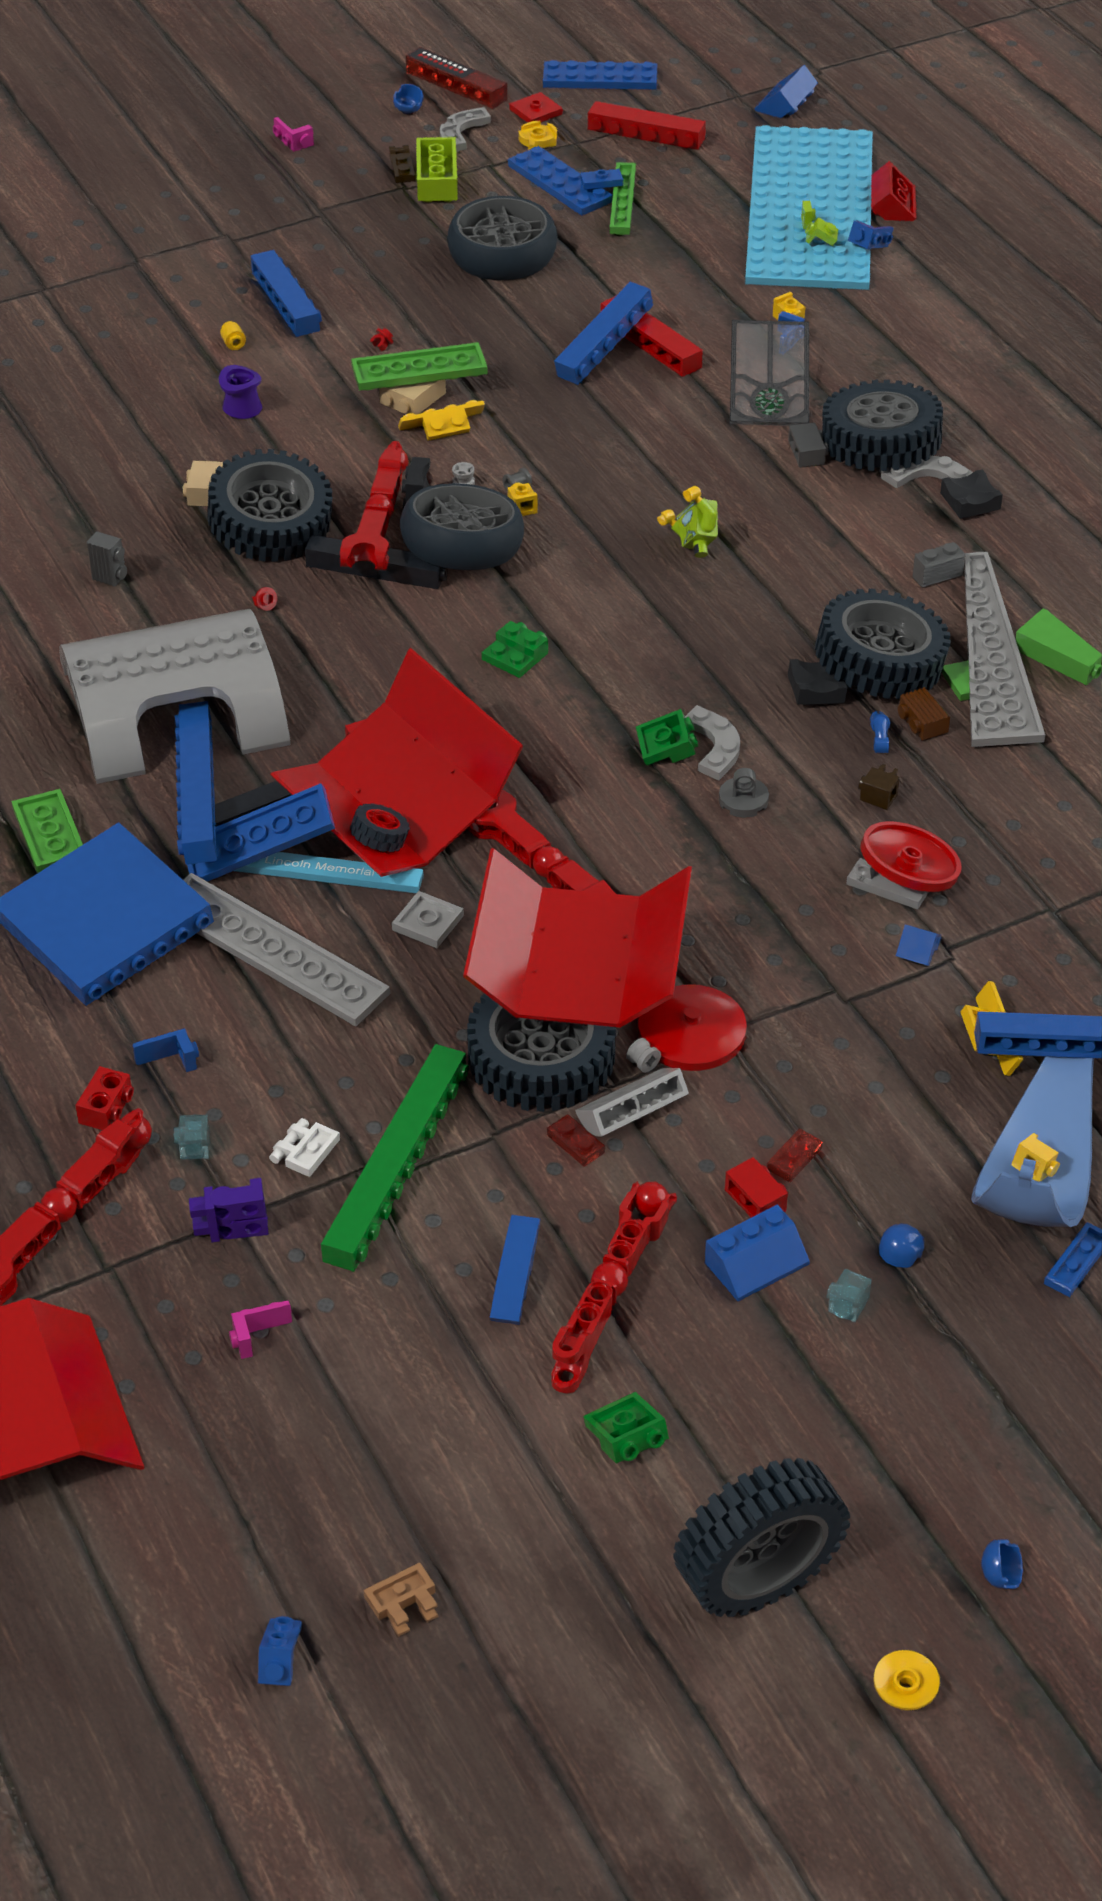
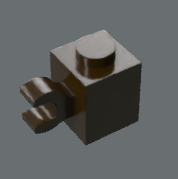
[858,764,900,810]

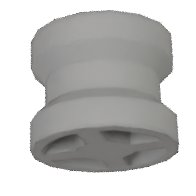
[452,462,475,485]
[626,1038,661,1073]

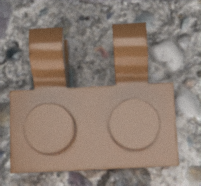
[364,1563,438,1636]

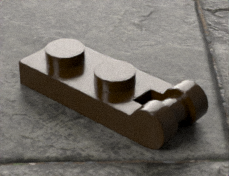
[389,145,415,183]

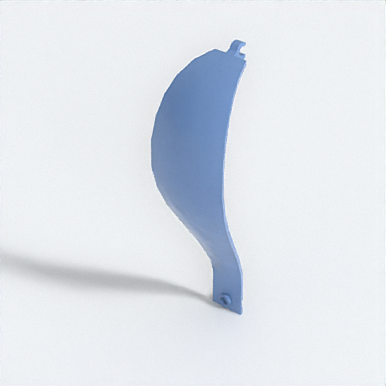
[971,1056,1094,1227]

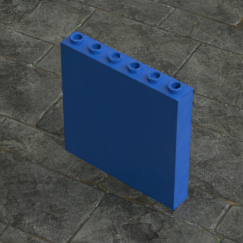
[0,822,214,1006]

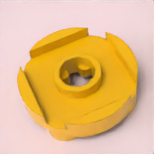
[519,121,557,150]

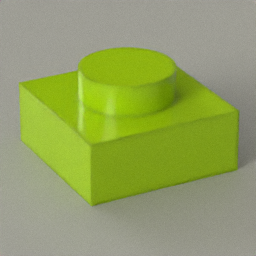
[801,201,816,230]

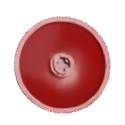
[860,821,962,892]
[638,984,747,1071]

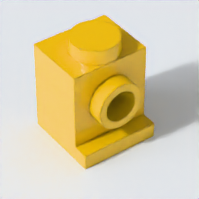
[773,292,805,320]
[507,482,538,516]
[1011,1133,1060,1182]

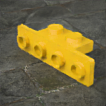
[398,400,485,441]
[960,981,1023,1076]

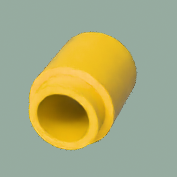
[220,321,246,350]

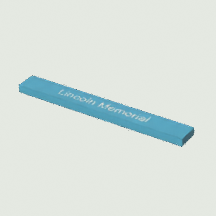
[234,852,424,893]

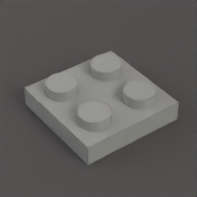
[392,891,464,948]

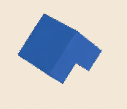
[896,924,942,966]

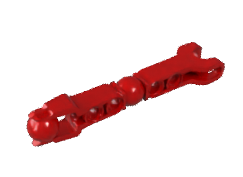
[340,441,409,571]
[467,790,616,894]
[0,1108,152,1306]
[551,1181,677,1393]

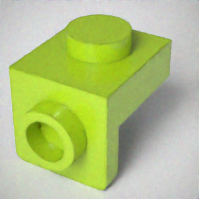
[805,217,838,246]

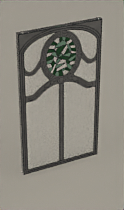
[730,320,809,426]

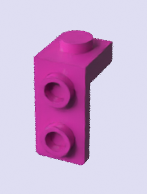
[273,117,314,152]
[229,1300,292,1359]

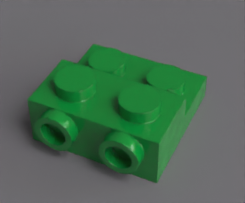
[481,621,548,678]
[636,709,699,766]
[583,1392,669,1464]

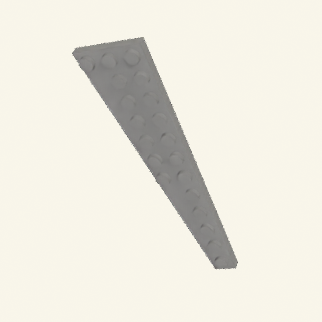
[964,552,1045,747]

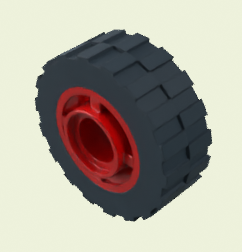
[350,803,410,852]

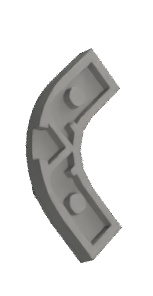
[440,107,491,153]
[881,456,973,488]
[685,705,740,780]

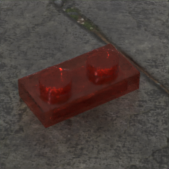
[547,1114,605,1167]
[767,1128,823,1182]

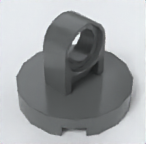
[719,768,769,818]

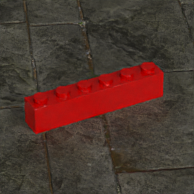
[588,101,706,150]
[601,295,703,377]

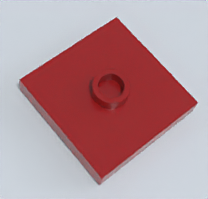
[509,92,563,123]

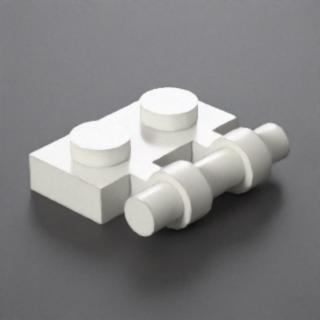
[269,1118,340,1177]

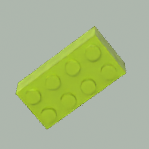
[416,137,458,202]

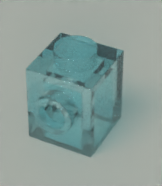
[174,1114,210,1159]
[826,1269,872,1322]

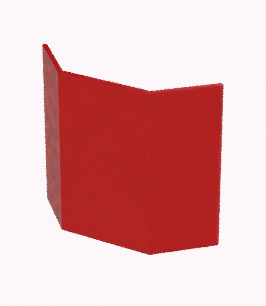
[270,648,523,877]
[463,848,692,1028]
[0,1298,145,1480]

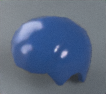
[393,84,423,114]
[879,1223,925,1268]
[981,1539,1023,1589]

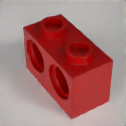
[75,1066,134,1130]

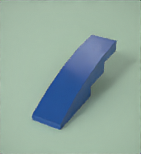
[490,1215,540,1325]

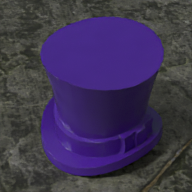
[219,365,262,419]

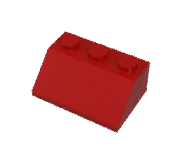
[871,161,916,221]

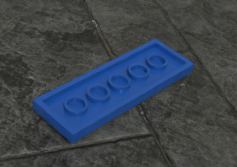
[543,60,657,90]
[508,146,613,216]
[187,783,335,882]

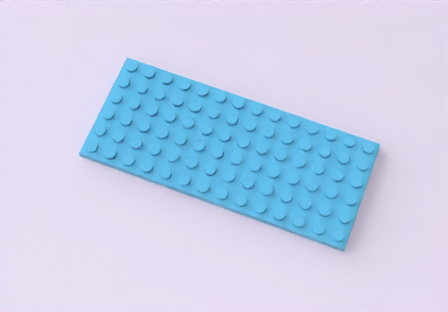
[745,125,872,290]

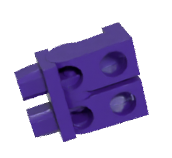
[189,1178,269,1243]

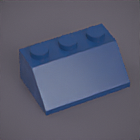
[754,65,818,118]
[705,1204,810,1301]

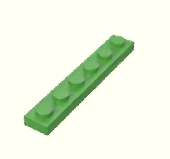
[610,162,636,236]

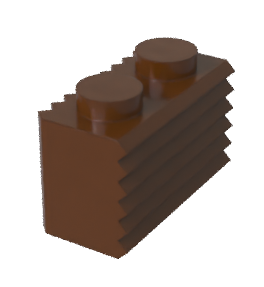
[898,687,950,741]

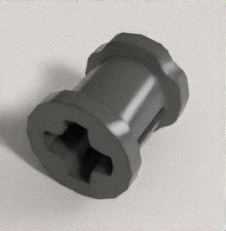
[502,467,532,492]

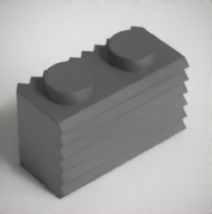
[788,423,828,468]
[87,531,127,587]
[913,542,965,587]

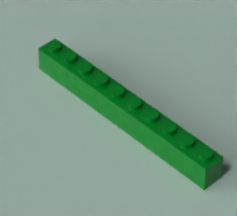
[321,1044,469,1272]

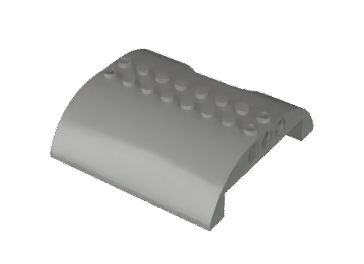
[59,609,291,784]

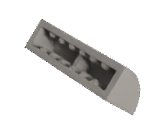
[575,1068,689,1137]

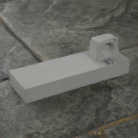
[847,858,928,909]

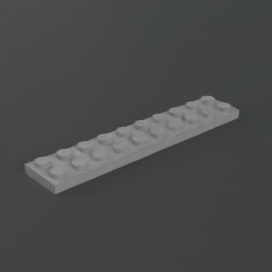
[184,873,390,1026]

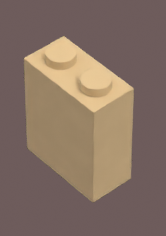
[379,380,446,415]
[183,461,223,506]

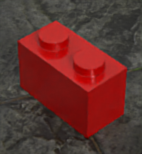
[725,1157,788,1218]

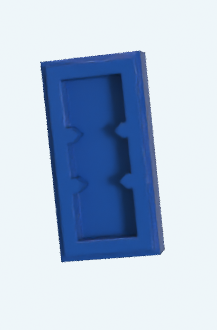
[580,169,623,190]

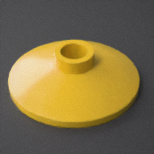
[874,1650,940,1710]

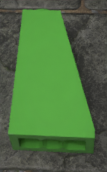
[1015,608,1102,685]

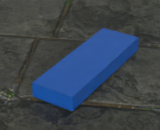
[1044,1222,1102,1297]

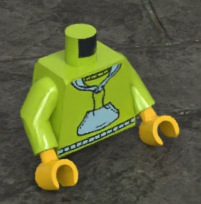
[657,486,718,558]

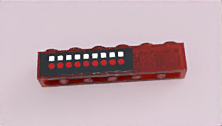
[406,47,508,109]

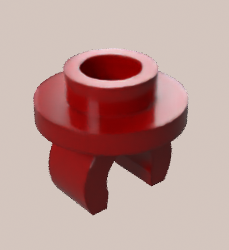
[370,328,394,351]
[252,587,277,611]

